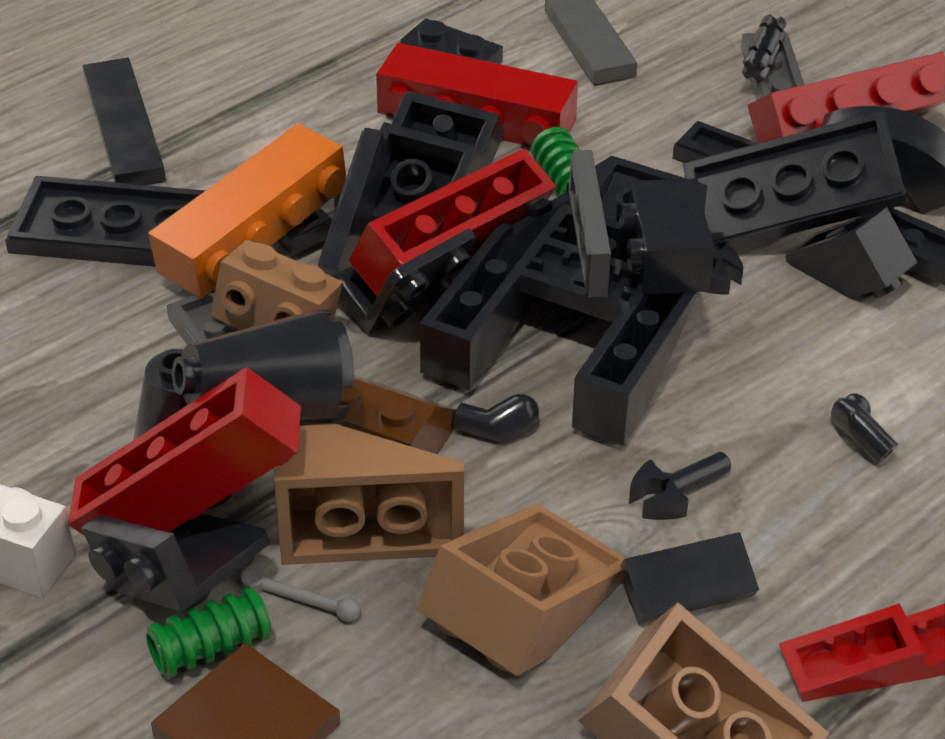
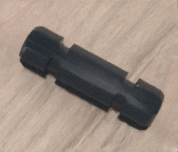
[741,14,787,81]

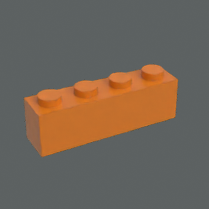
[148,123,347,299]

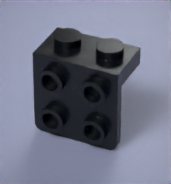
[334,228,477,335]
[81,513,270,612]

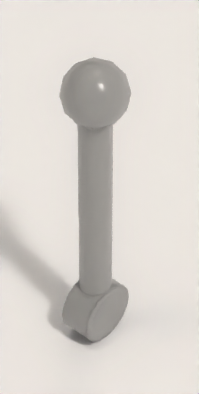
[241,567,361,622]

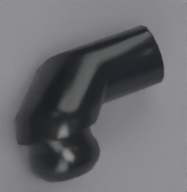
[831,393,899,464]
[453,394,539,442]

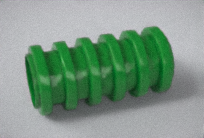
[531,127,580,197]
[146,586,271,679]

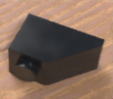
[785,207,917,299]

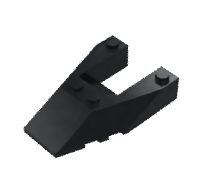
[420,155,707,446]

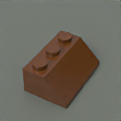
[339,375,456,454]

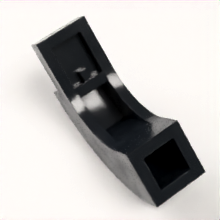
[821,106,945,214]

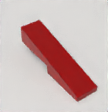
[779,603,945,702]

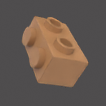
[210,239,343,330]

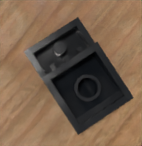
[370,91,504,220]

